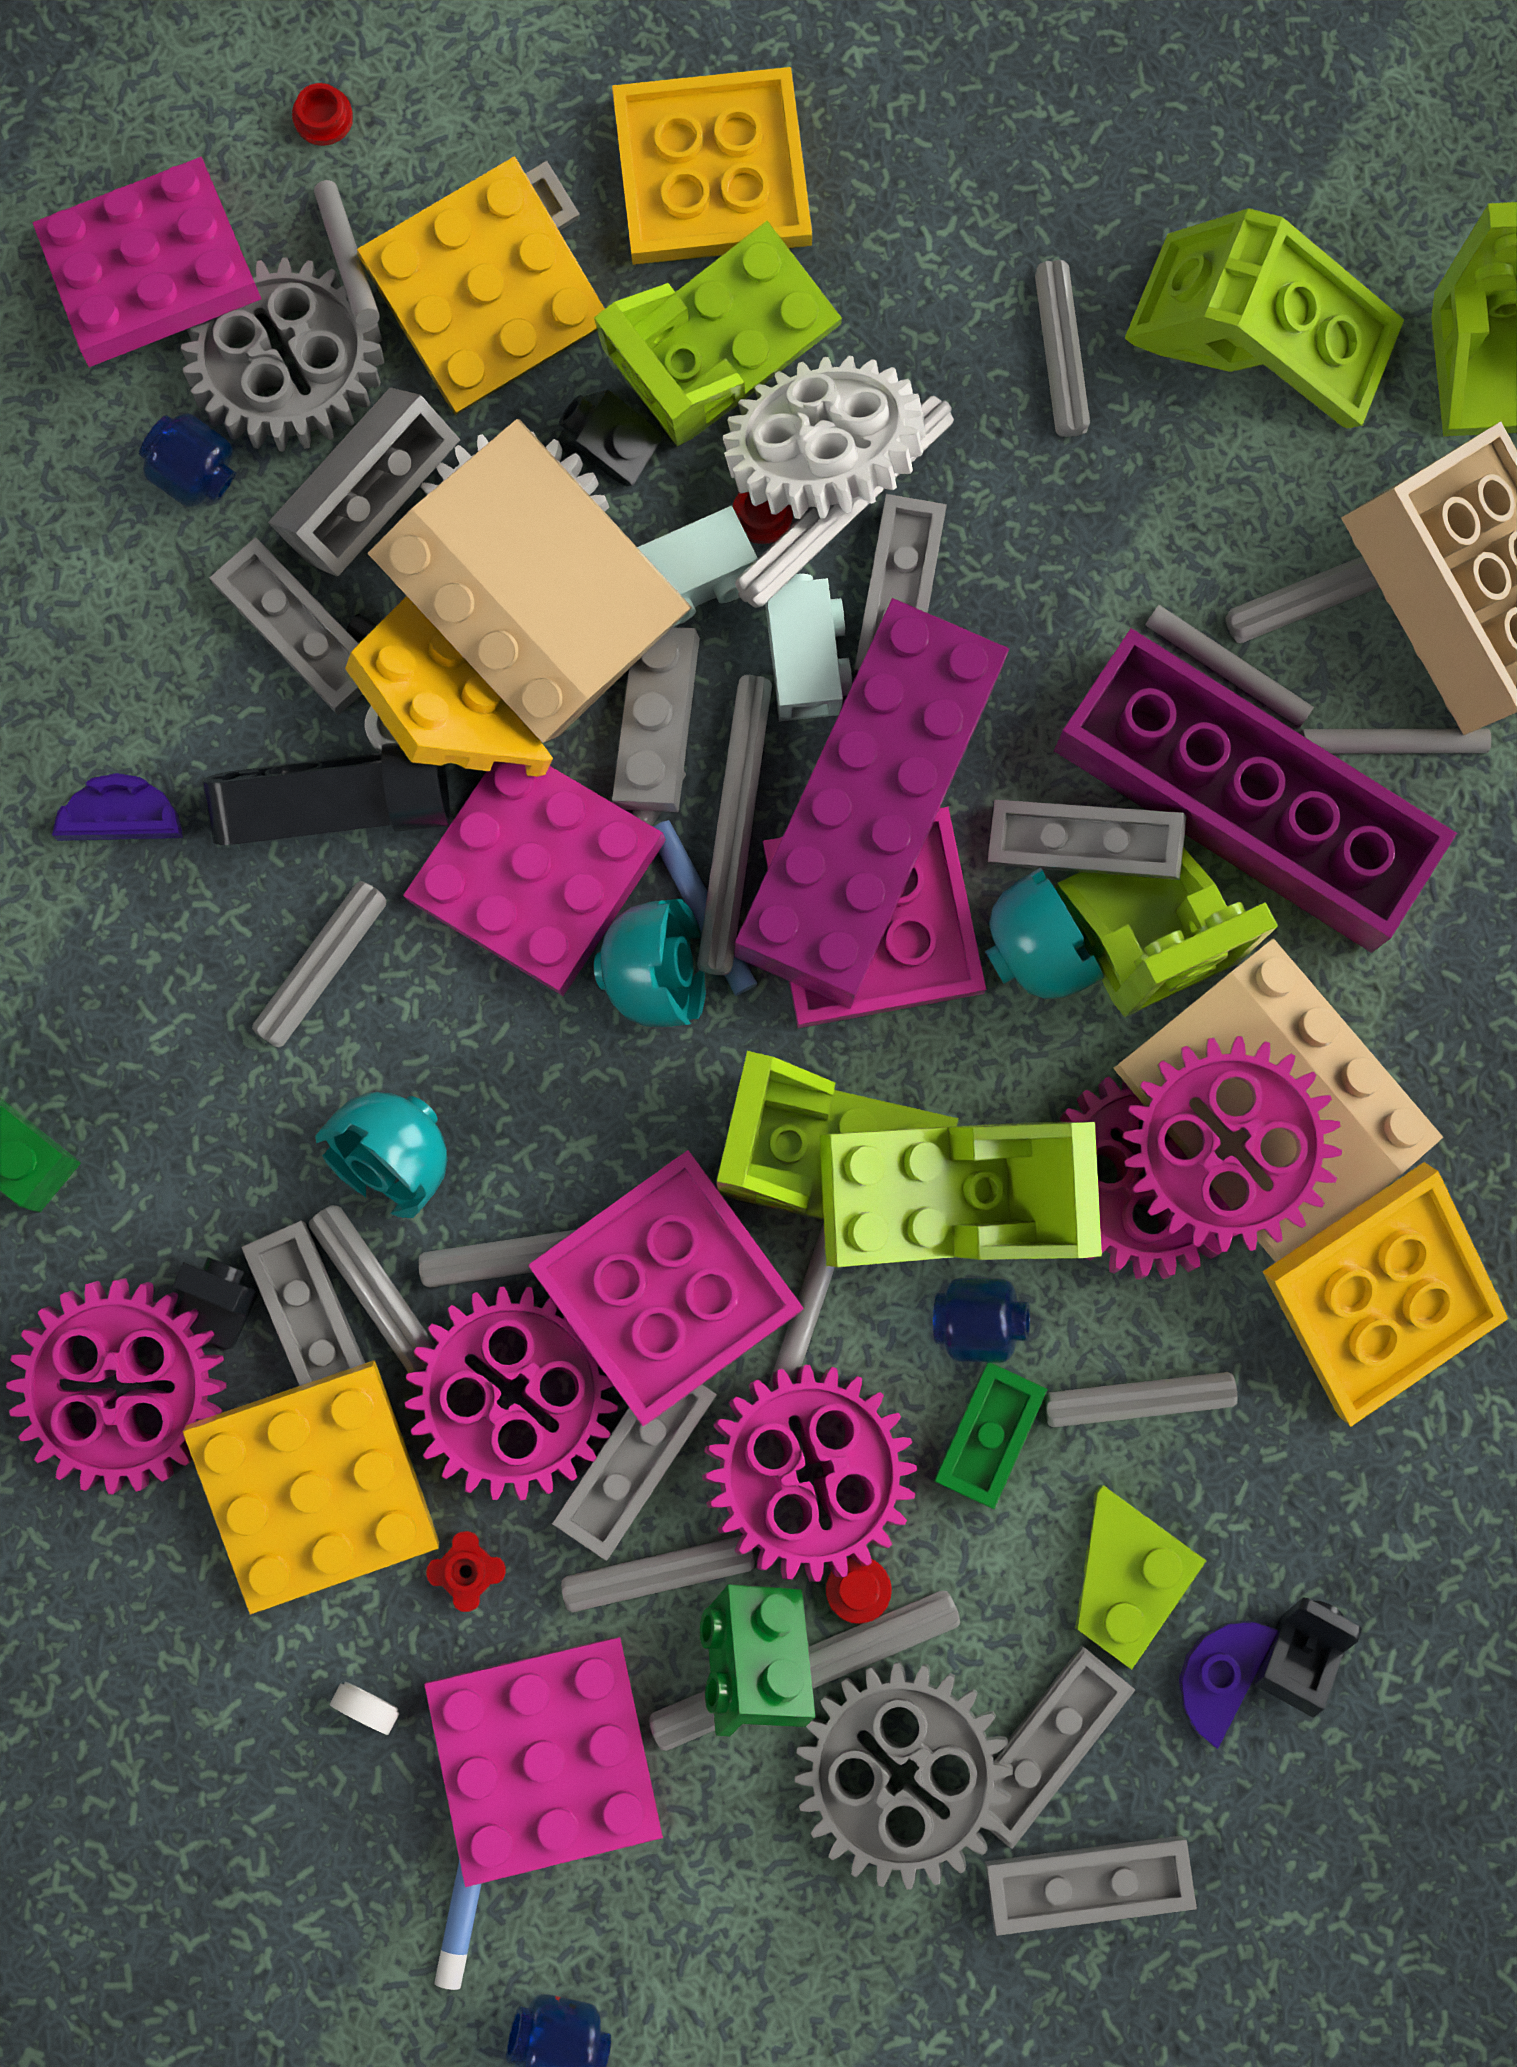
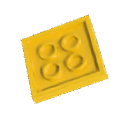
[612,67,812,265]
[357,156,605,415]
[1262,1162,1509,1427]
[183,1360,439,1615]

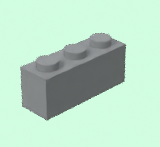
[268,388,460,577]

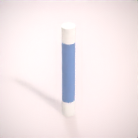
[434,1859,482,1990]

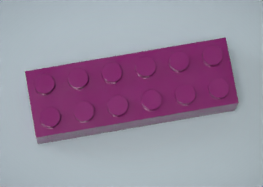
[734,598,1010,1008]
[1054,628,1457,953]

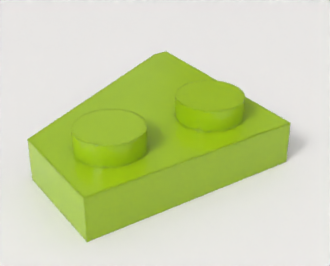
[1075,1485,1206,1670]

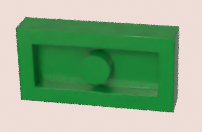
[933,1361,1048,1510]

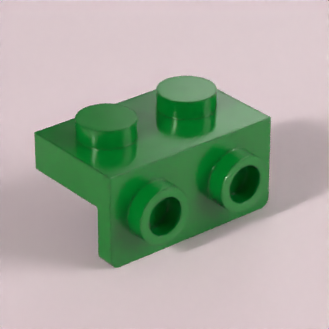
[700,1584,815,1737]

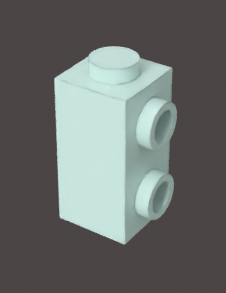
[637,505,758,627]
[765,574,852,722]

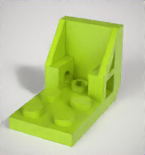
[1431,202,1517,437]
[1125,208,1404,429]
[594,221,842,446]
[1055,847,1278,1017]
[717,1051,959,1220]
[819,1122,1102,1267]

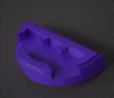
[52,773,183,841]
[1179,1621,1278,1749]

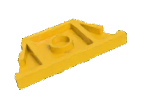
[345,596,553,777]

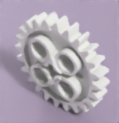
[723,356,926,519]

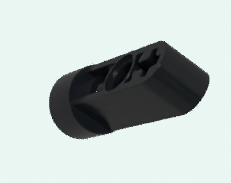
[202,742,451,845]

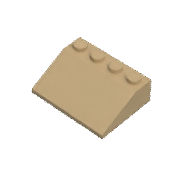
[368,419,692,743]
[1341,422,1517,735]
[1113,938,1443,1262]

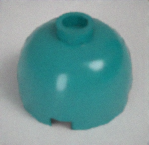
[985,867,1104,999]
[594,899,706,1027]
[315,1092,448,1218]

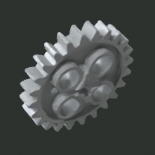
[181,258,384,451]
[794,1661,1013,1890]

